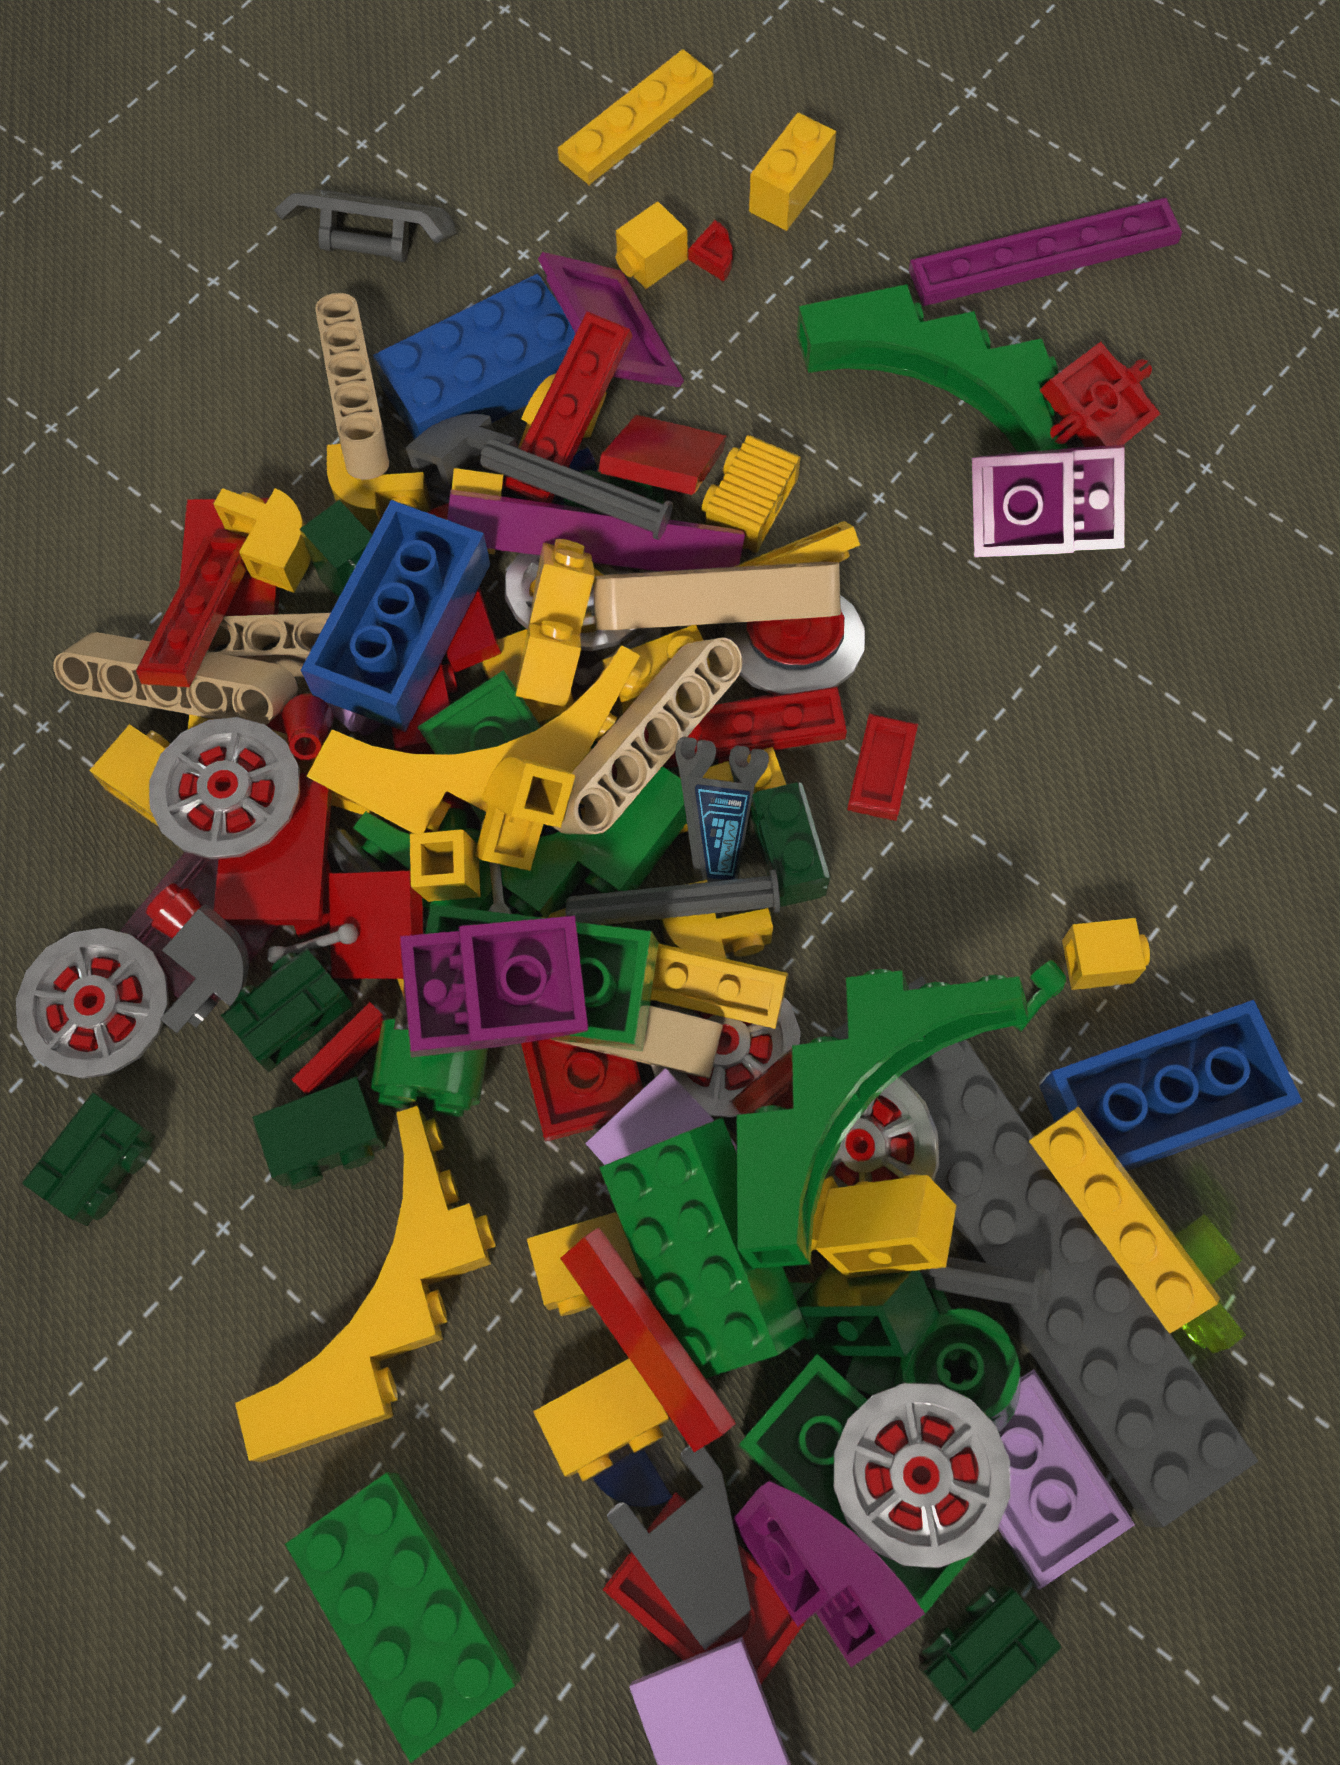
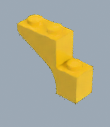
[516,539,595,708]

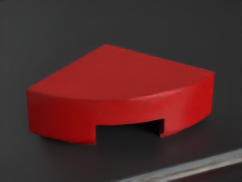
[688,220,733,282]

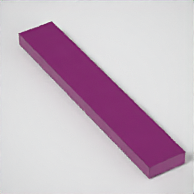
[908,198,1182,306]
[447,490,745,572]

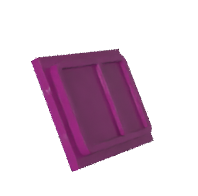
[538,252,684,387]

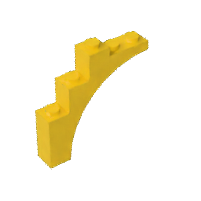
[306,645,642,834]
[235,1106,496,1462]

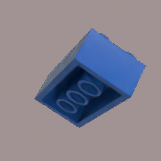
[373,273,575,439]
[301,500,490,732]
[1039,1000,1303,1171]

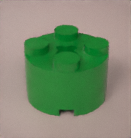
[371,1019,488,1116]
[900,1308,1020,1432]

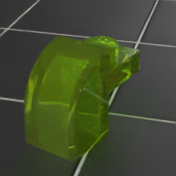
[1174,1214,1246,1353]

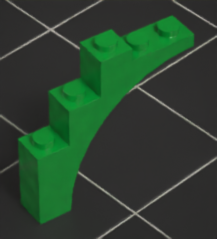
[796,284,1067,453]
[353,766,687,918]
[737,969,1029,1269]

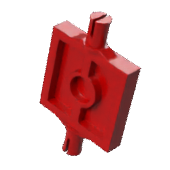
[1040,342,1161,447]

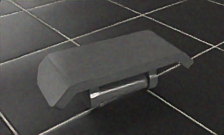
[274,189,457,262]

